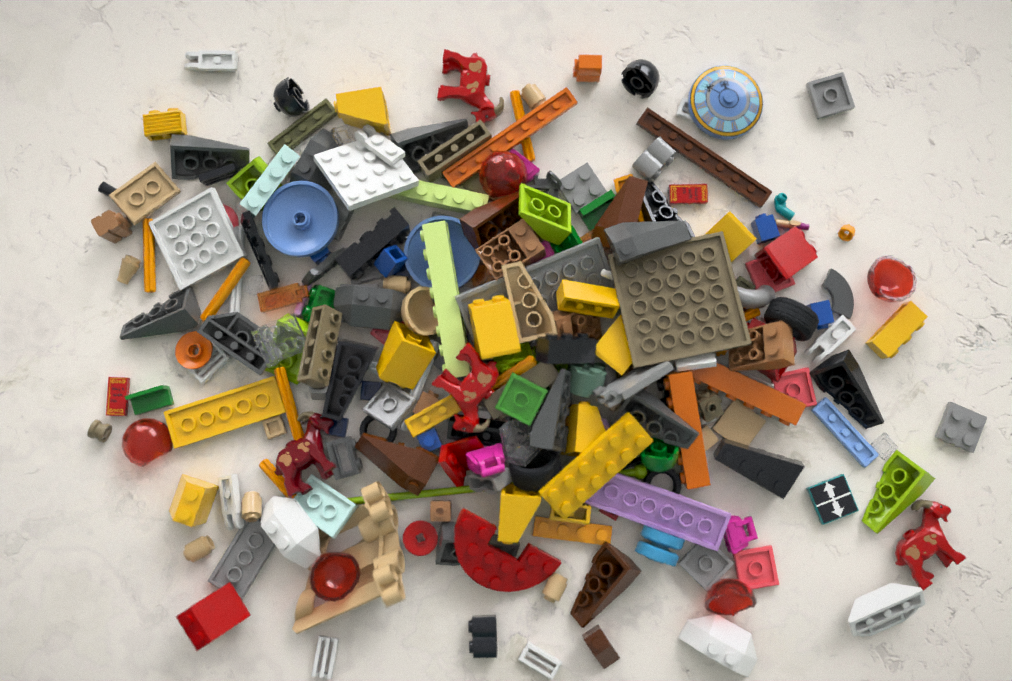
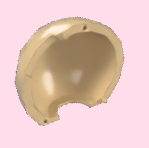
[401,287,438,335]

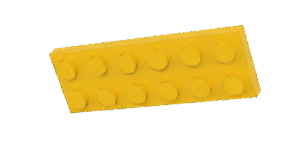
[164,376,286,449]
[538,412,654,520]

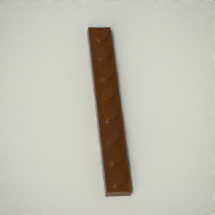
[636,107,773,208]

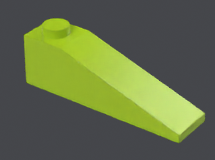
[226,156,283,211]
[862,450,936,534]

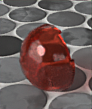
[479,151,528,198]
[867,255,917,303]
[121,418,173,467]
[309,552,360,602]
[704,577,757,616]

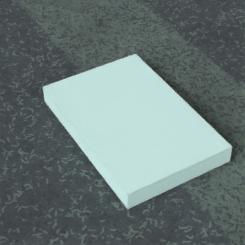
[294,474,358,539]

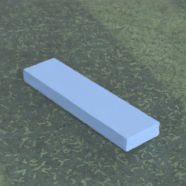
[811,397,879,468]

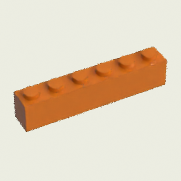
[691,362,806,426]
[663,370,711,490]

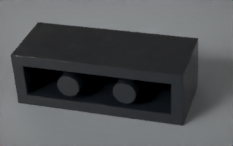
[535,333,597,364]
[447,414,509,449]

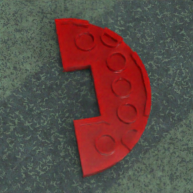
[454,508,562,592]

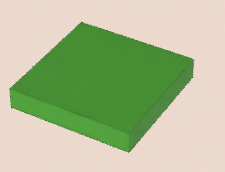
[495,373,548,426]

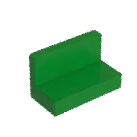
[578,190,615,232]
[125,385,174,416]

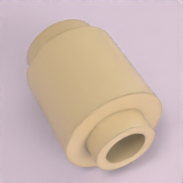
[521,83,546,110]
[383,275,411,294]
[242,491,262,522]
[183,535,215,562]
[542,572,568,603]

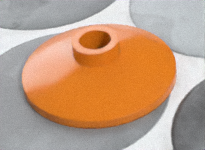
[175,331,213,369]

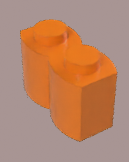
[573,54,602,82]

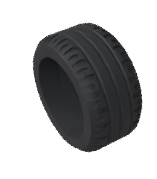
[764,297,819,341]
[509,446,562,492]

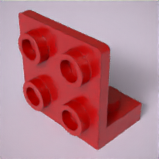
[438,436,484,487]

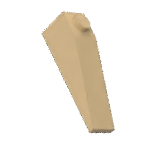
[502,261,558,343]

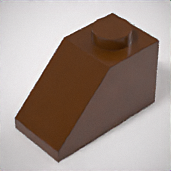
[582,624,620,669]

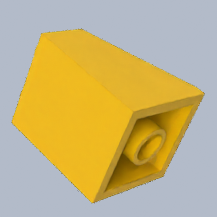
[334,87,391,135]
[704,211,756,262]
[468,295,521,360]
[595,314,632,375]
[376,320,436,390]
[561,401,605,457]
[169,474,219,527]
[498,483,541,544]

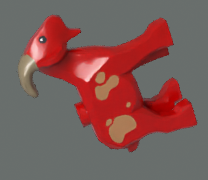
[437,49,504,123]
[431,342,499,432]
[895,499,966,590]

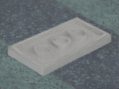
[208,519,276,600]

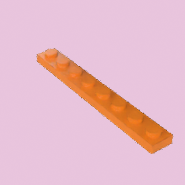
[442,87,578,188]

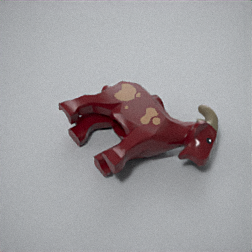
[275,411,337,498]

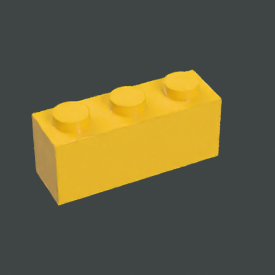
[556,279,620,319]
[865,301,928,359]

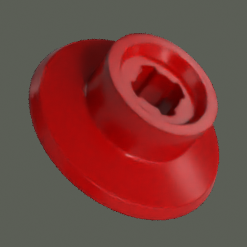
[403,520,438,556]

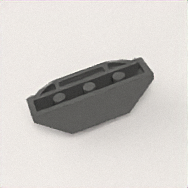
[289,128,342,192]
[333,285,407,330]
[197,312,272,376]

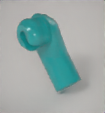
[774,193,795,221]

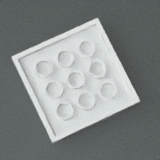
[314,132,419,211]
[148,187,247,291]

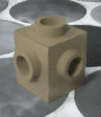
[696,389,724,423]

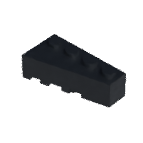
[335,207,410,281]
[322,338,379,421]
[713,438,805,499]

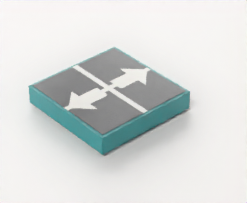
[806,474,859,525]

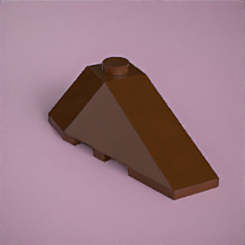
[355,433,439,496]

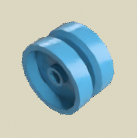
[635,525,685,566]

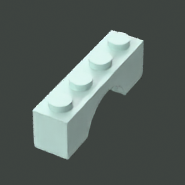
[237,144,300,218]

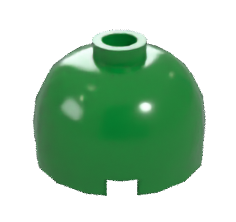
[639,437,679,472]

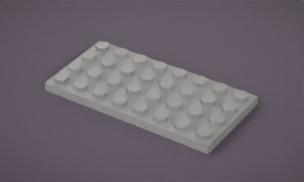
[454,237,620,364]

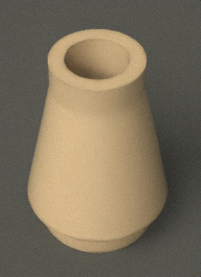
[117,255,141,284]

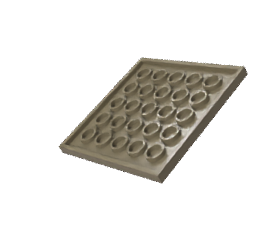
[608,231,752,369]

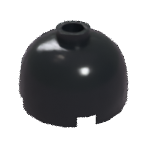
[621,59,660,99]
[273,77,310,117]

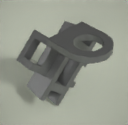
[527,171,562,199]

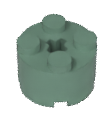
[567,362,607,398]

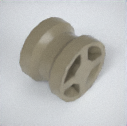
[87,419,112,443]

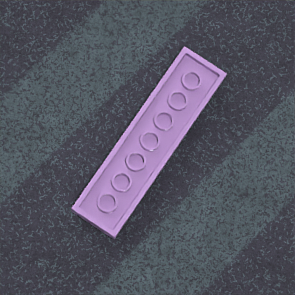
[585,473,731,551]

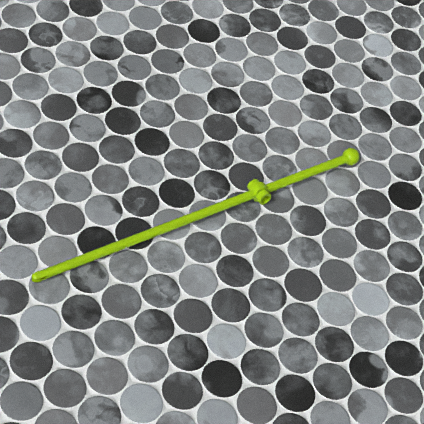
[347,464,647,505]

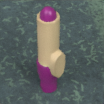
[775,219,810,230]

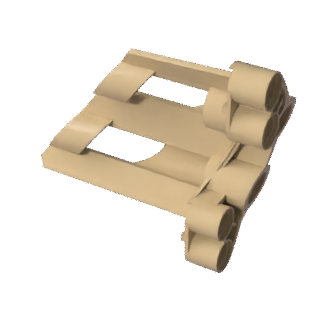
[292,481,405,634]

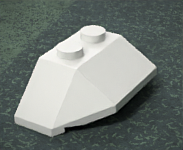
[261,496,321,569]
[848,583,925,636]
[679,613,757,677]

